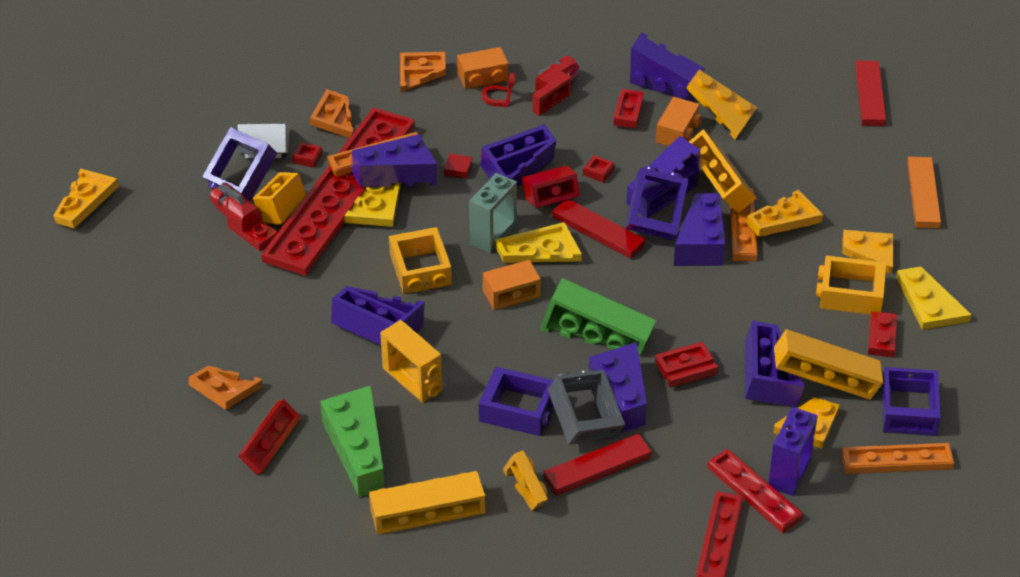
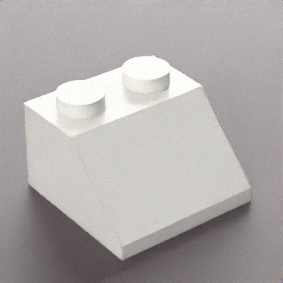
[238,124,290,159]

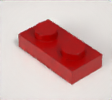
[613,89,644,128]
[868,311,897,358]

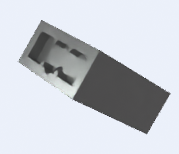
[548,369,625,445]

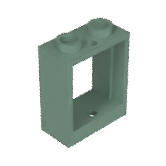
[469,173,517,254]

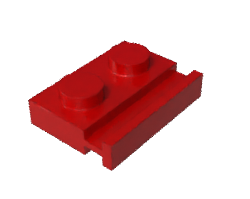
[655,341,719,388]

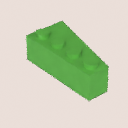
[540,278,656,357]
[320,385,384,498]

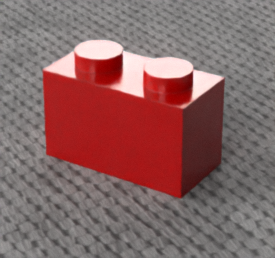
[522,165,580,208]

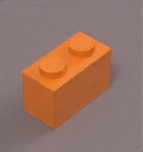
[457,47,509,89]
[656,97,702,146]
[483,260,541,310]

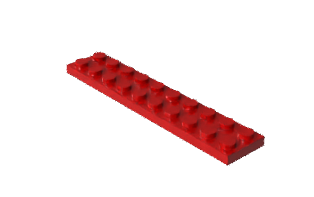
[261,107,415,276]

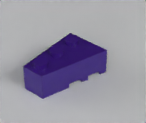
[630,32,704,102]
[480,124,556,187]
[352,134,437,187]
[626,136,701,218]
[673,193,725,266]
[331,286,425,345]
[745,321,805,407]
[589,342,647,433]

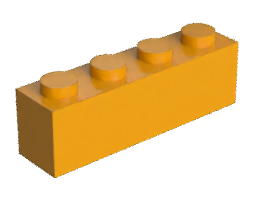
[689,129,757,214]
[774,329,883,400]
[369,471,485,535]

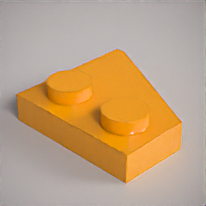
[842,230,893,274]
[773,397,840,449]
[503,450,547,511]

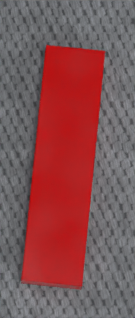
[855,60,886,126]
[552,199,645,259]
[543,433,652,496]
[707,448,803,534]
[696,491,743,577]

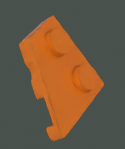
[400,52,446,92]
[309,89,353,138]
[189,366,262,410]

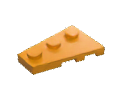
[686,69,757,140]
[53,169,119,229]
[746,190,823,237]

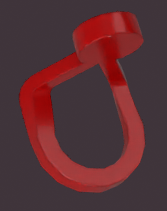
[481,73,515,107]

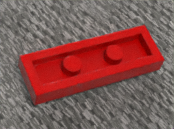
[238,398,301,475]

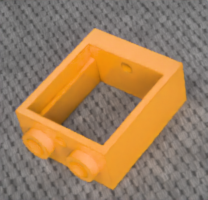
[389,227,452,294]
[816,256,886,315]
[380,320,443,403]

